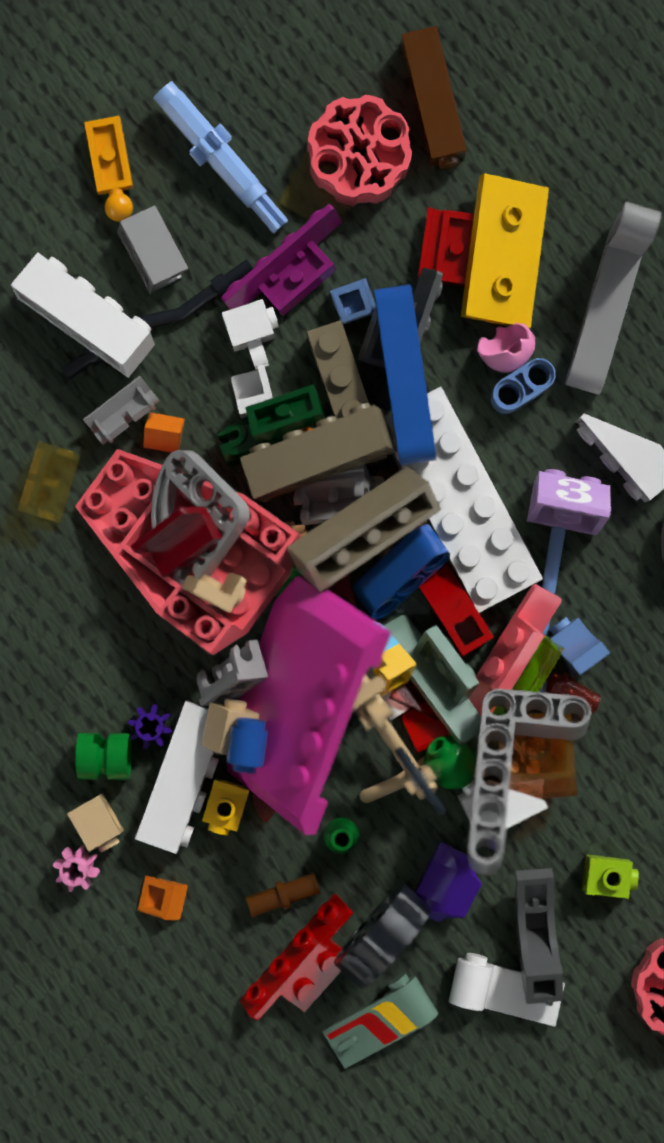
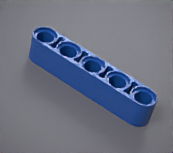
[374,284,436,466]

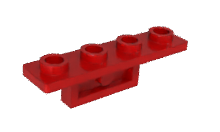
[240,894,353,1021]

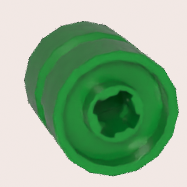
[76,733,132,780]

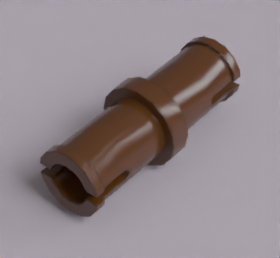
[245,872,321,918]

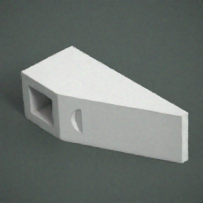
[576,414,664,503]

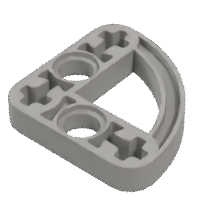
[151,450,250,586]

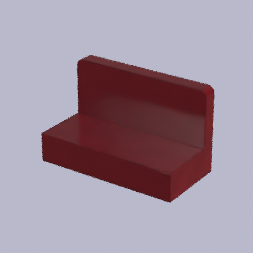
[131,507,222,577]

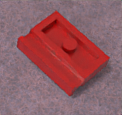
[418,207,474,287]

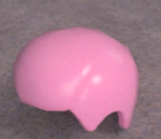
[477,323,535,373]

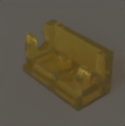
[18,441,81,524]

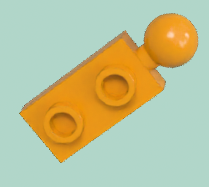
[84,116,134,222]

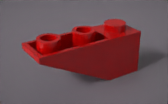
[419,563,494,656]

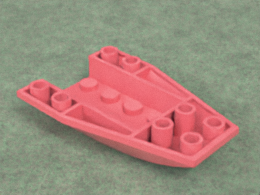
[75,449,301,655]

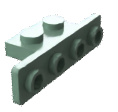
[383,615,481,745]

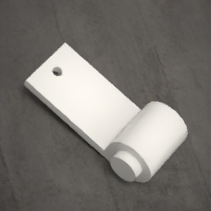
[448,953,565,1026]

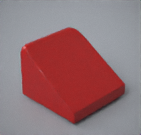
[401,703,449,753]

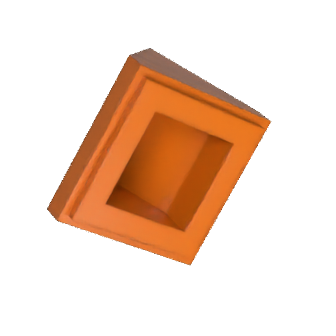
[143,412,185,453]

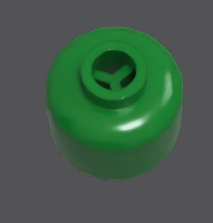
[424,735,477,789]

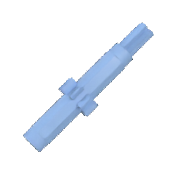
[153,81,288,234]

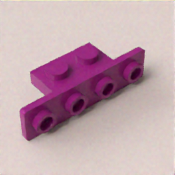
[221,204,342,316]

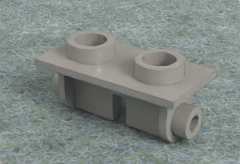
[83,376,159,445]

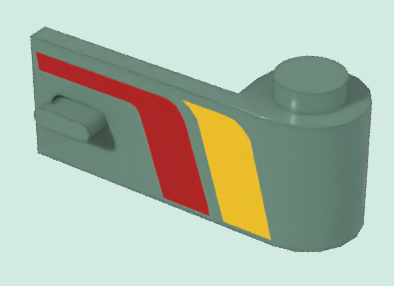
[322,973,438,1069]

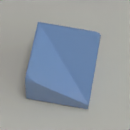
[330,278,375,325]

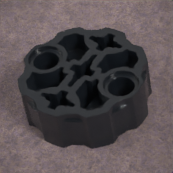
[334,883,432,990]

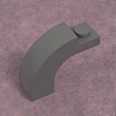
[514,868,563,1004]

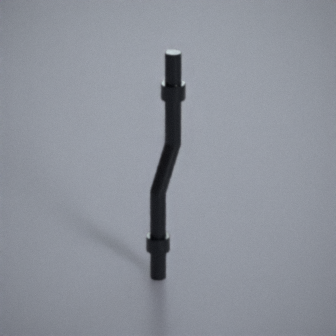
[61,259,253,380]

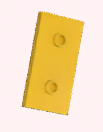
[461,173,549,329]

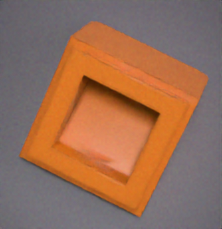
[137,875,188,920]

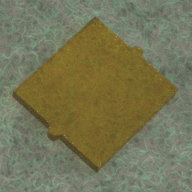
[278,152,360,233]

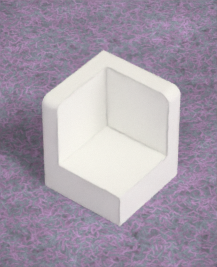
[231,364,273,419]

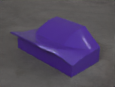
[413,841,482,922]

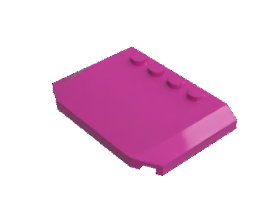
[227,576,392,835]

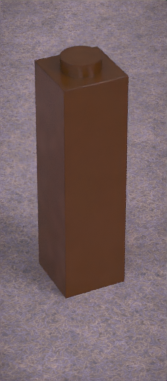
[400,26,467,169]

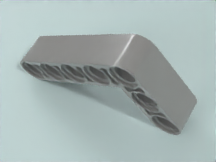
[565,202,661,395]
[468,689,591,875]

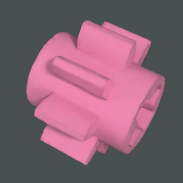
[53,844,100,892]

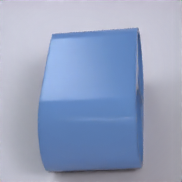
[490,358,556,414]

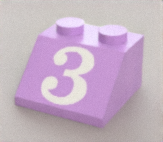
[527,469,611,536]

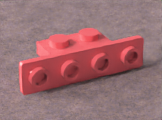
[468,584,562,716]

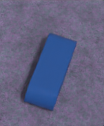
[353,525,450,620]

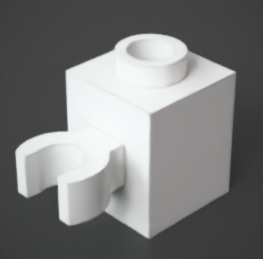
[222,299,279,370]

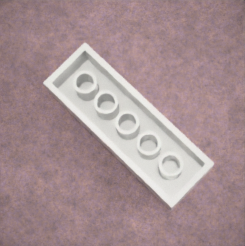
[385,387,543,613]

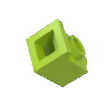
[582,854,639,899]

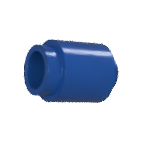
[227,717,268,773]

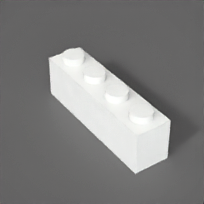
[11,253,155,378]
[135,701,219,854]

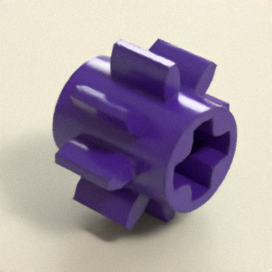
[128,704,173,749]

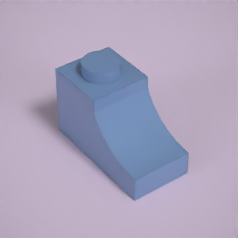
[547,617,610,675]

